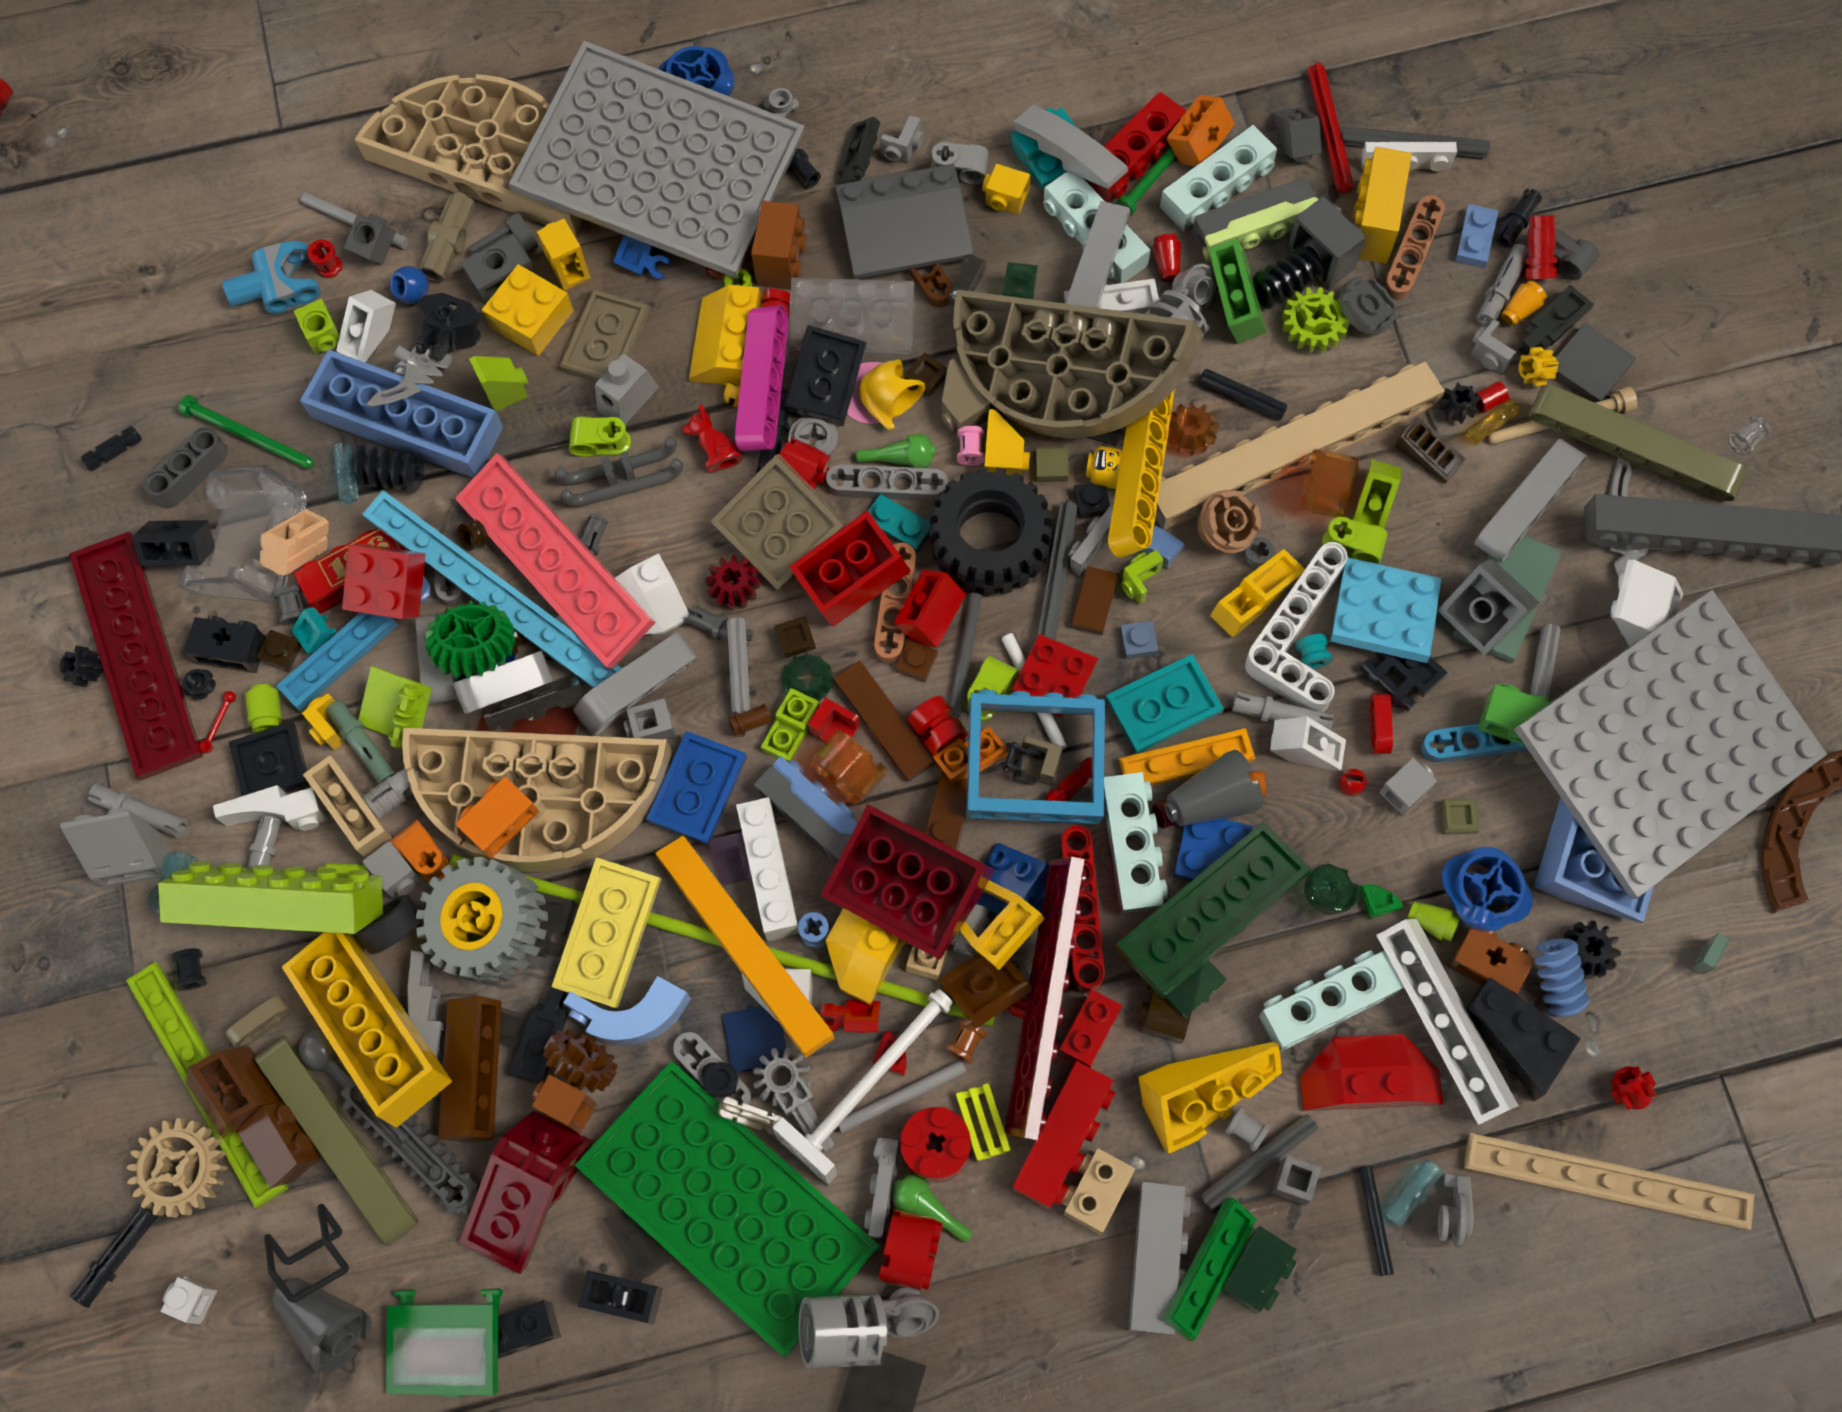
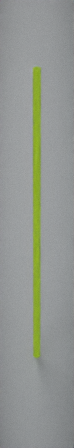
[450,854,995,1027]

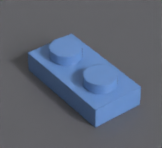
[1455,204,1498,268]

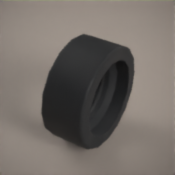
[355,895,421,954]

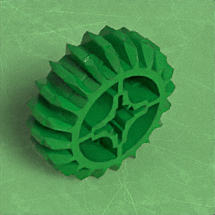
[425,600,515,679]

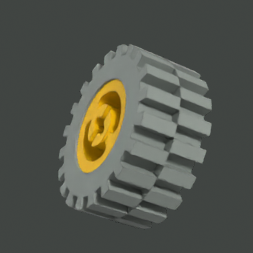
[416,857,548,983]

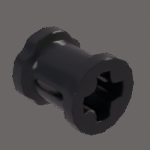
[171,948,207,991]

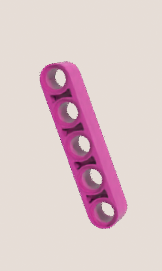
[735,305,788,452]

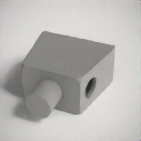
[595,354,659,425]

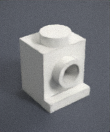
[161,1276,218,1324]

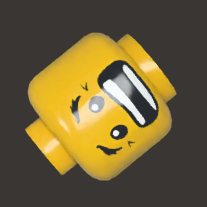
[1086,446,1123,489]

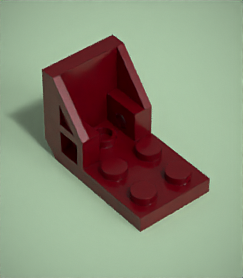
[459,1110,593,1274]

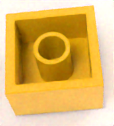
[482,264,574,356]

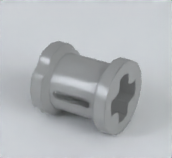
[1224,1106,1271,1152]

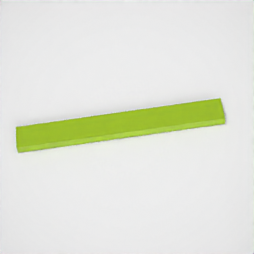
[126,961,289,1209]

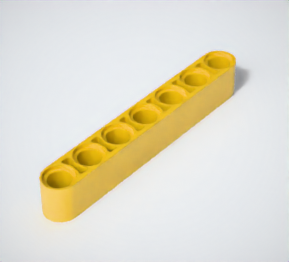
[1108,389,1175,558]

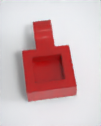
[820,1000,881,1033]

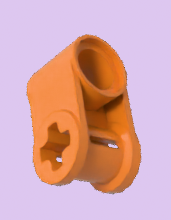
[390,819,450,882]

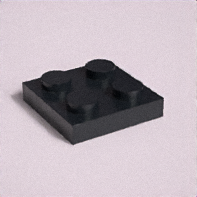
[229,721,309,796]

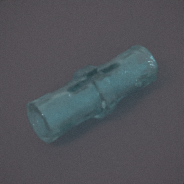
[1382,1158,1444,1228]

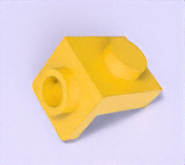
[302,693,345,751]

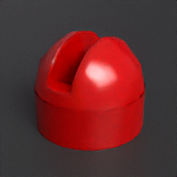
[1339,768,1367,797]

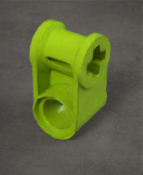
[569,417,632,457]
[1322,516,1388,564]
[967,656,1019,722]

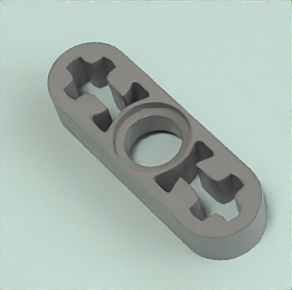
[673,1032,752,1105]

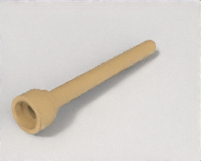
[1488,386,1638,444]

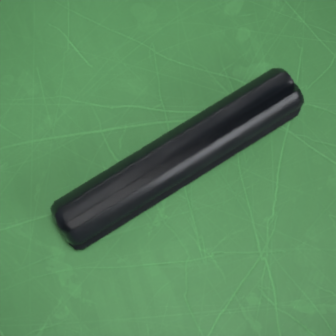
[1199,369,1287,420]

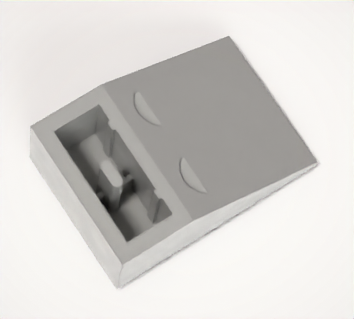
[60,809,169,888]

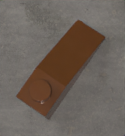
[925,771,967,850]

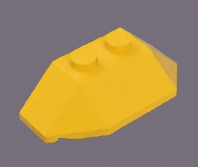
[825,908,905,1005]

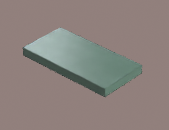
[1452,535,1562,663]

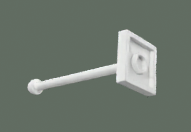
[773,989,953,1186]

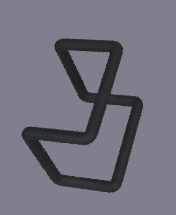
[264,1204,349,1303]

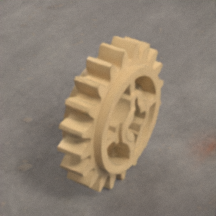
[127,1118,227,1218]

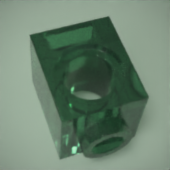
[1003,262,1038,300]

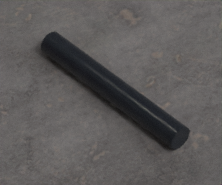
[1358,1166,1394,1276]

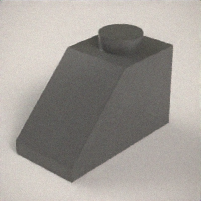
[1272,107,1322,162]

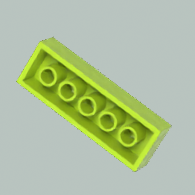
[158,861,383,934]

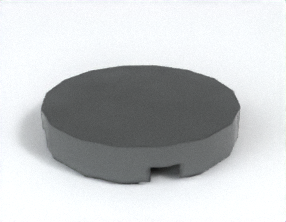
[1339,277,1396,335]

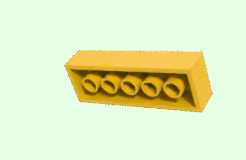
[282,932,452,1128]

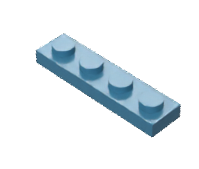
[276,612,398,711]

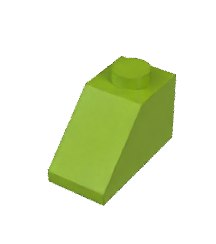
[469,356,529,412]
[1352,459,1402,529]

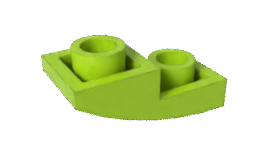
[761,688,820,762]

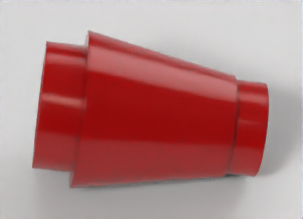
[1151,234,1181,282]

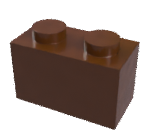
[236,1101,320,1188]

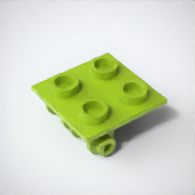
[358,665,432,748]

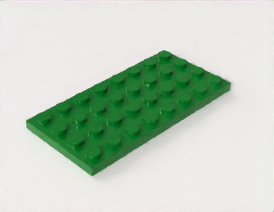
[574,1061,880,1359]

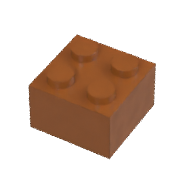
[751,200,807,290]

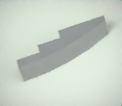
[1013,104,1128,189]
[408,951,446,1096]

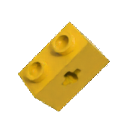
[537,219,591,291]

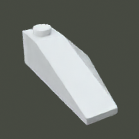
[555,553,689,636]

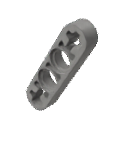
[826,464,948,501]

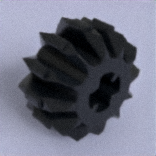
[1563,920,1621,979]

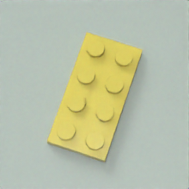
[551,857,662,1008]

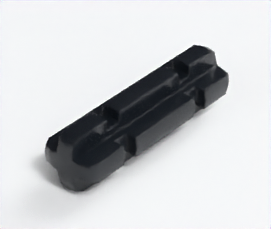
[81,426,142,471]

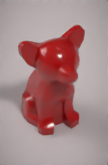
[682,404,742,473]

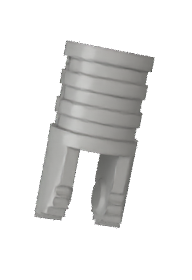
[362,767,421,819]

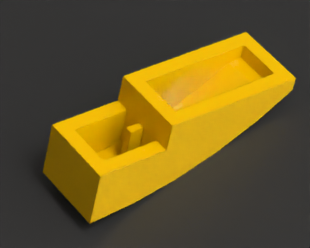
[1210,549,1305,638]

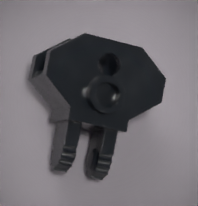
[415,293,481,361]

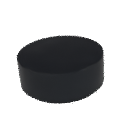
[703,1062,739,1099]

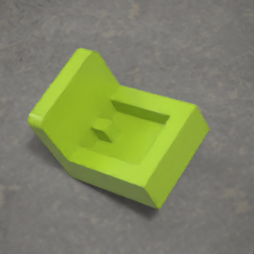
[1121,549,1164,605]

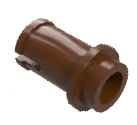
[728,703,772,737]

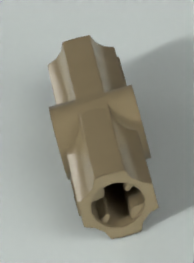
[418,192,476,283]

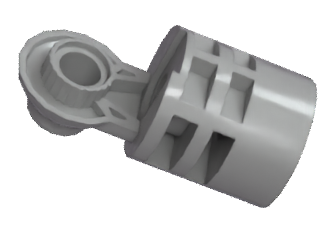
[1145,264,1216,337]
[799,1287,939,1369]

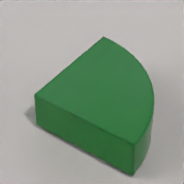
[1358,884,1404,920]

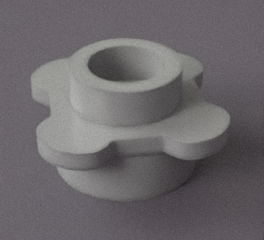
[764,88,799,118]

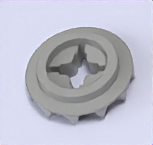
[788,416,839,455]

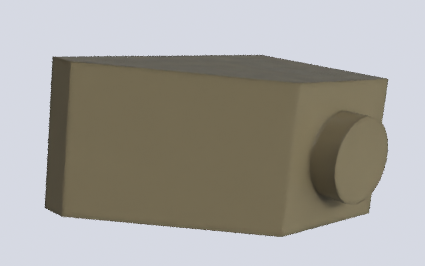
[940,358,990,433]

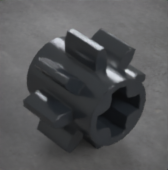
[1439,382,1481,424]
[60,645,102,687]

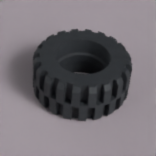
[929,468,1052,596]

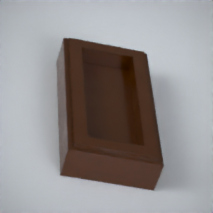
[1071,566,1118,635]

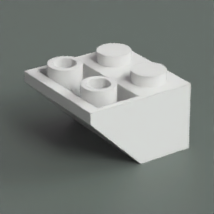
[1611,559,1683,646]

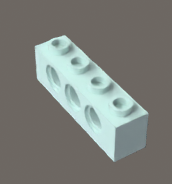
[1160,125,1277,231]
[1043,171,1150,284]
[1104,772,1168,914]
[1259,950,1404,1052]

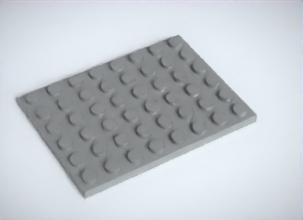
[509,41,805,278]
[1514,590,1827,899]

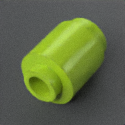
[245,684,282,733]

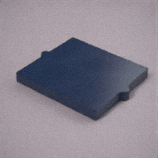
[723,1005,786,1073]

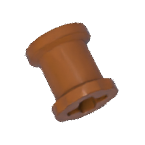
[944,1019,987,1065]

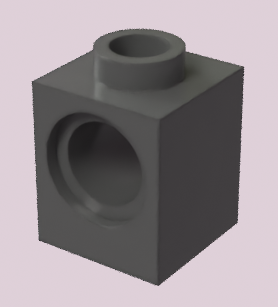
[344,213,396,264]

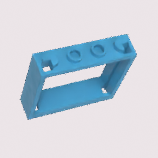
[966,690,1105,824]

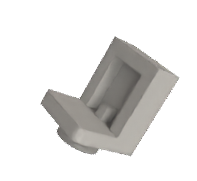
[880,115,924,164]
[1471,319,1516,375]

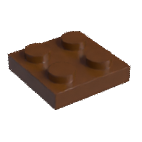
[938,953,1032,1029]

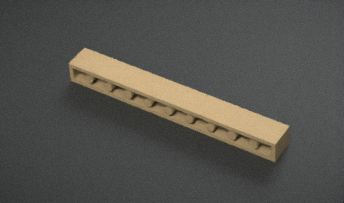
[1155,361,1445,531]

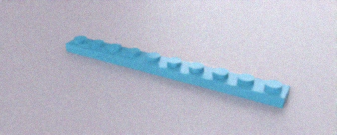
[362,490,622,689]

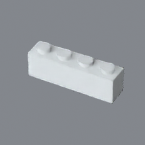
[736,797,800,941]

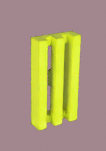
[956,1083,1010,1162]

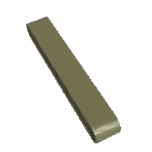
[1529,385,1747,501]
[255,1036,419,1246]

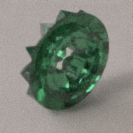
[781,653,833,701]

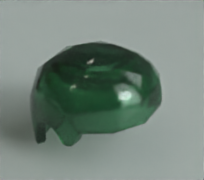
[1304,863,1359,915]

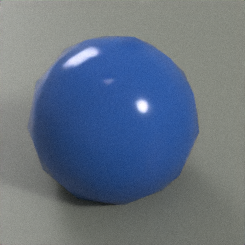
[390,266,429,305]

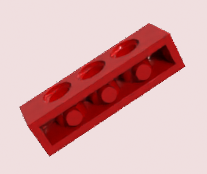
[1083,91,1186,203]

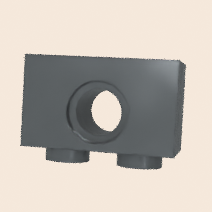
[461,234,536,305]

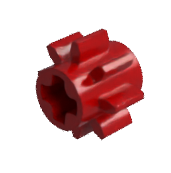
[1610,1066,1657,1110]

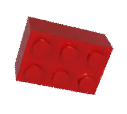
[789,510,911,627]

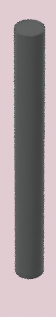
[950,593,982,717]

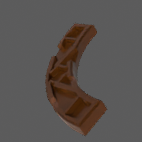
[1761,750,1842,913]

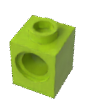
[294,298,340,354]

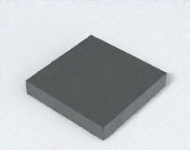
[1555,323,1636,403]

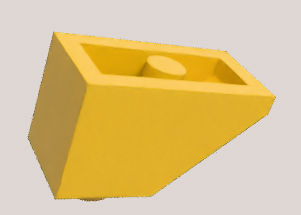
[984,409,1030,476]

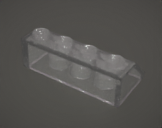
[790,277,915,354]

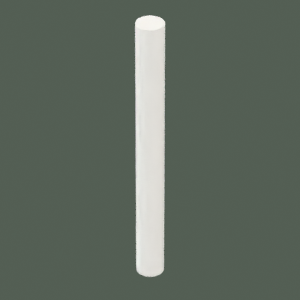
[1001,633,1067,750]

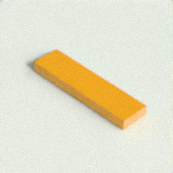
[1118,728,1255,786]

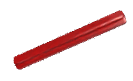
[1307,62,1354,194]

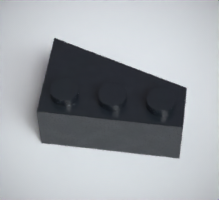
[1466,977,1581,1101]

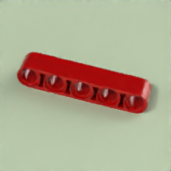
[1060,825,1105,995]

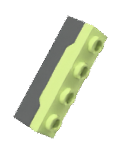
[1192,177,1318,262]

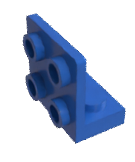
[977,843,1049,915]

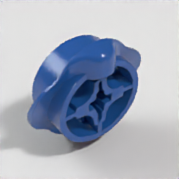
[658,46,735,96]
[1441,847,1532,932]

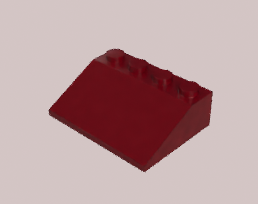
[820,804,995,959]

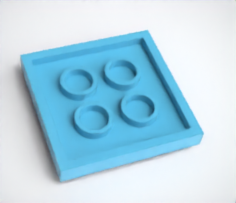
[1330,557,1442,663]

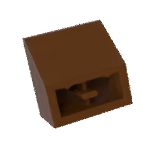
[186,1046,283,1139]

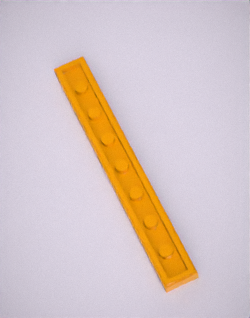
[655,835,834,1058]

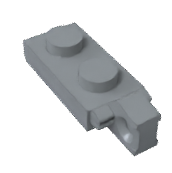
[864,1138,900,1241]

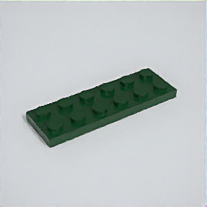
[1115,822,1311,999]

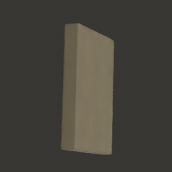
[559,289,651,382]

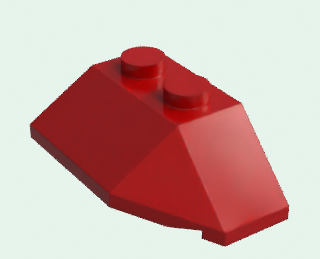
[1300,1034,1443,1111]

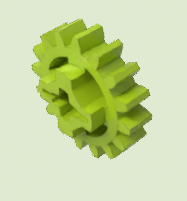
[1282,287,1350,353]

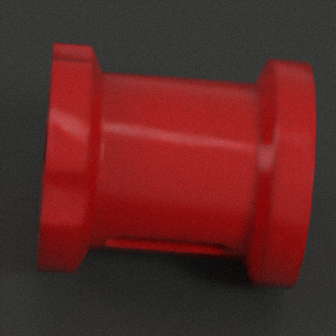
[307,239,343,278]

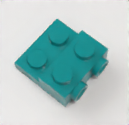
[1011,107,1076,191]

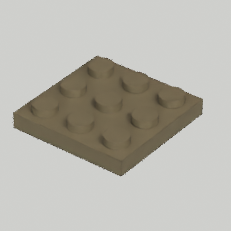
[711,453,846,590]

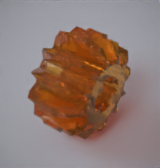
[1168,400,1219,456]

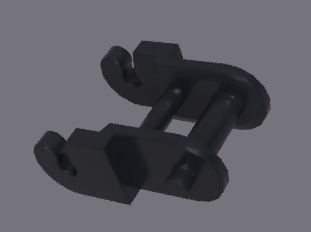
[999,741,1044,785]

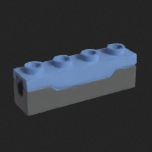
[753,756,857,864]

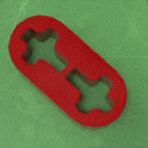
[1369,693,1393,754]

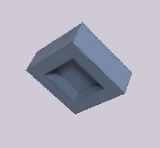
[1120,621,1158,659]

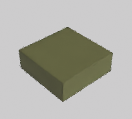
[1036,448,1068,482]
[1440,799,1480,835]

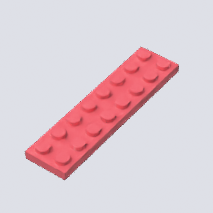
[455,453,656,669]

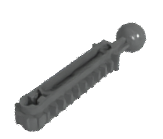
[299,1028,481,1214]

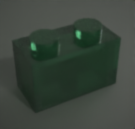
[1221,1225,1297,1314]

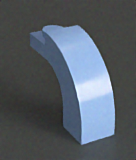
[563,976,691,1046]

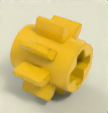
[1518,347,1559,386]

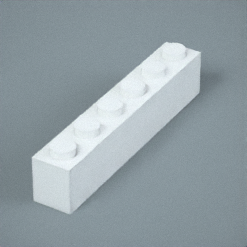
[1376,919,1519,1125]

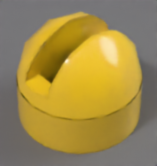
[724,381,740,407]

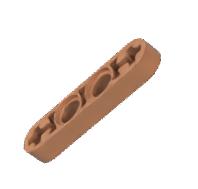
[1384,195,1445,300]
[874,543,916,664]

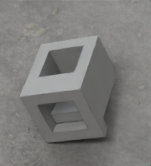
[624,698,677,739]

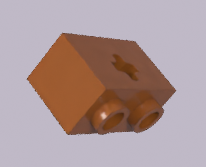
[1447,927,1535,995]
[532,1074,598,1135]

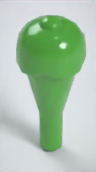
[855,434,936,468]
[892,1174,972,1243]

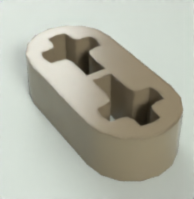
[226,996,291,1048]

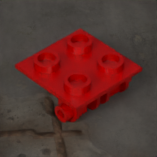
[1012,634,1099,717]

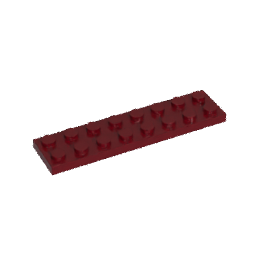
[69,531,203,781]
[1004,857,1086,1140]

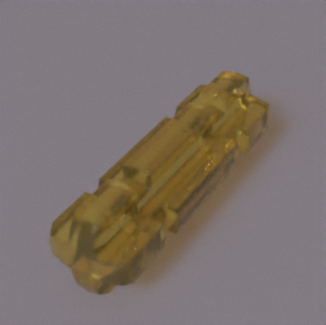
[1465,399,1521,445]

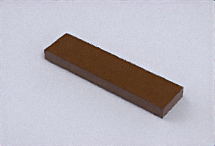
[833,660,935,782]

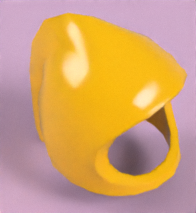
[859,359,925,430]

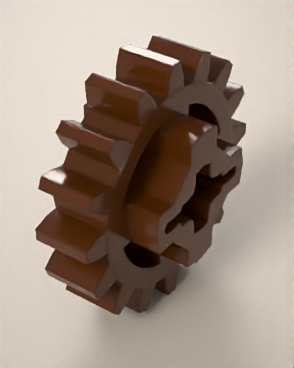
[543,1029,618,1093]

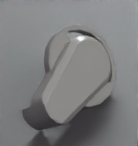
[1438,1174,1474,1248]

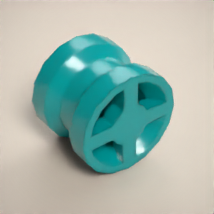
[1295,634,1333,670]

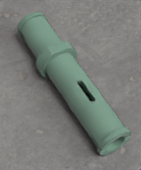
[325,700,396,784]

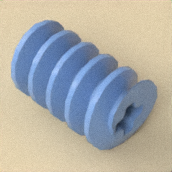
[1534,939,1590,1017]

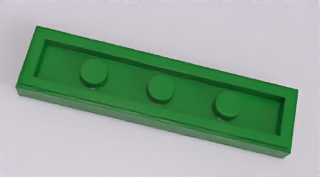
[1163,1198,1257,1341]

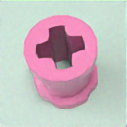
[957,426,985,466]

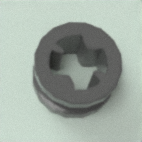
[1243,537,1274,569]

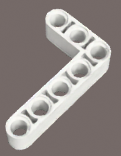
[1245,542,1347,712]

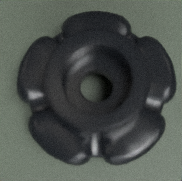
[183,669,216,700]

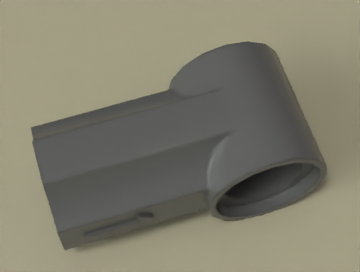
[1554,227,1599,281]

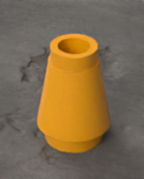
[1500,281,1547,327]

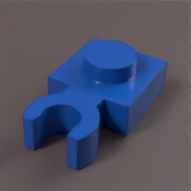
[613,235,672,279]

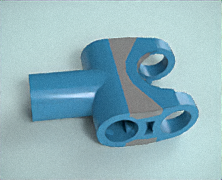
[222,241,321,313]

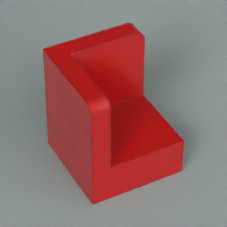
[808,697,860,752]

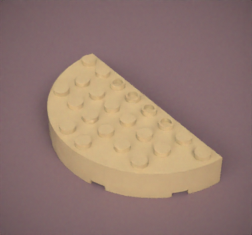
[355,74,583,236]
[402,728,672,872]

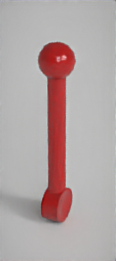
[199,691,236,754]

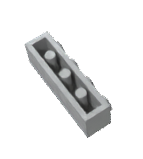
[1128,1182,1191,1336]

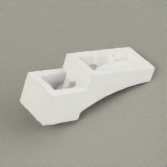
[213,785,328,831]

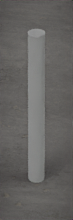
[301,192,409,249]
[838,1060,967,1133]

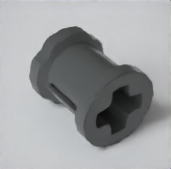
[273,585,304,624]

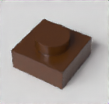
[895,639,938,683]

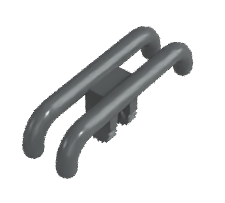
[555,436,683,506]

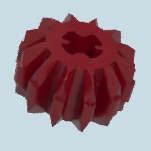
[706,554,761,611]

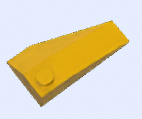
[1138,1041,1282,1154]

